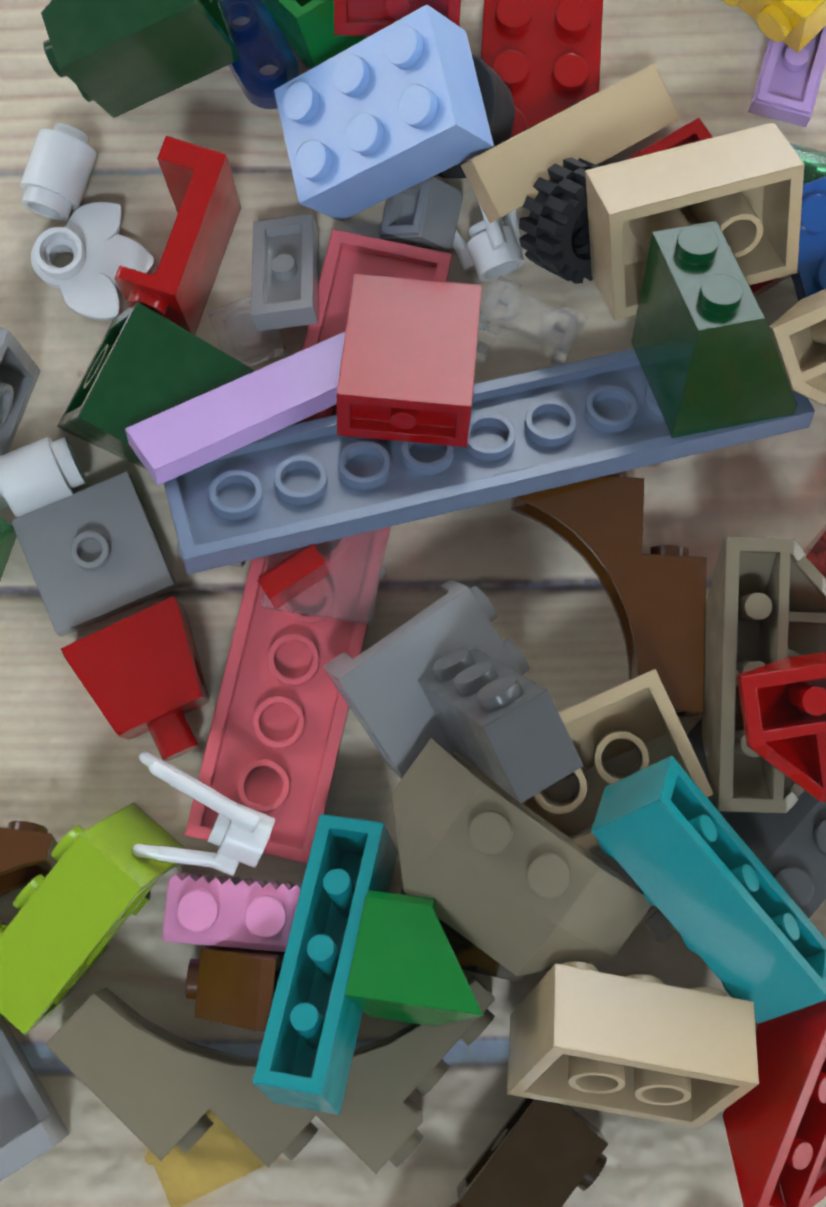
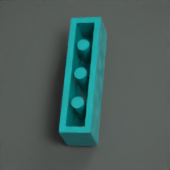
[591,755,826,1024]
[252,814,398,1115]

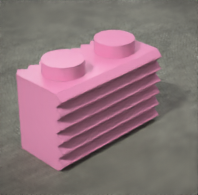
[162,872,303,952]

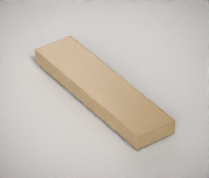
[461,63,680,223]

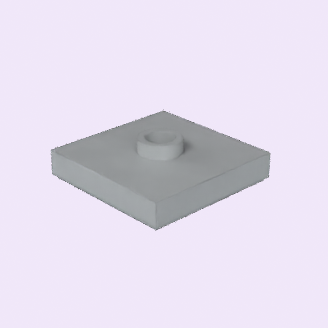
[11,471,178,637]

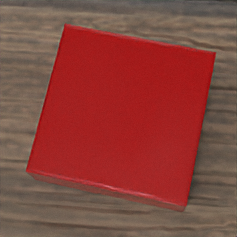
[257,544,330,610]

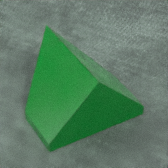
[345,890,484,1027]

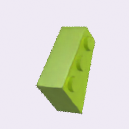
[0,802,186,1035]

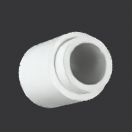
[20,123,97,222]
[0,436,86,517]

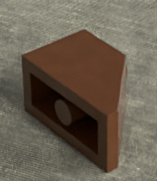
[186,945,285,1032]

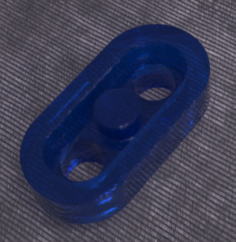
[221,0,300,109]

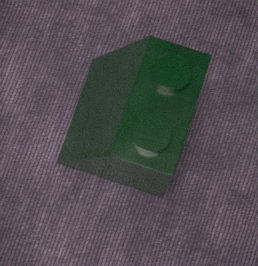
[41,0,241,118]
[631,221,797,438]
[57,302,255,469]

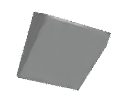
[379,177,463,250]

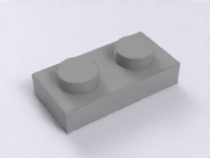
[251,213,318,332]

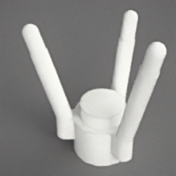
[452,155,526,281]
[132,751,275,876]

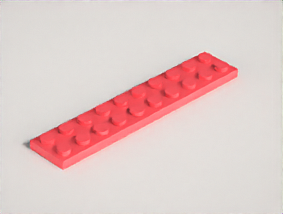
[184,229,452,863]

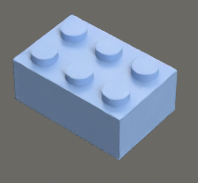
[274,5,494,221]

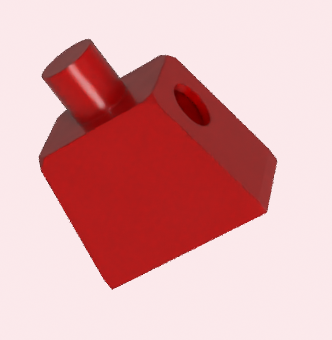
[60,596,210,761]

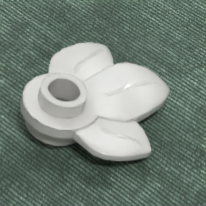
[31,202,155,321]

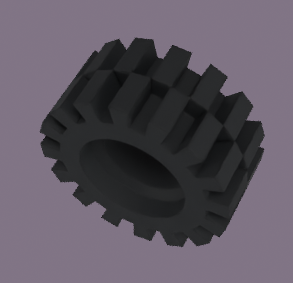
[519,158,599,284]

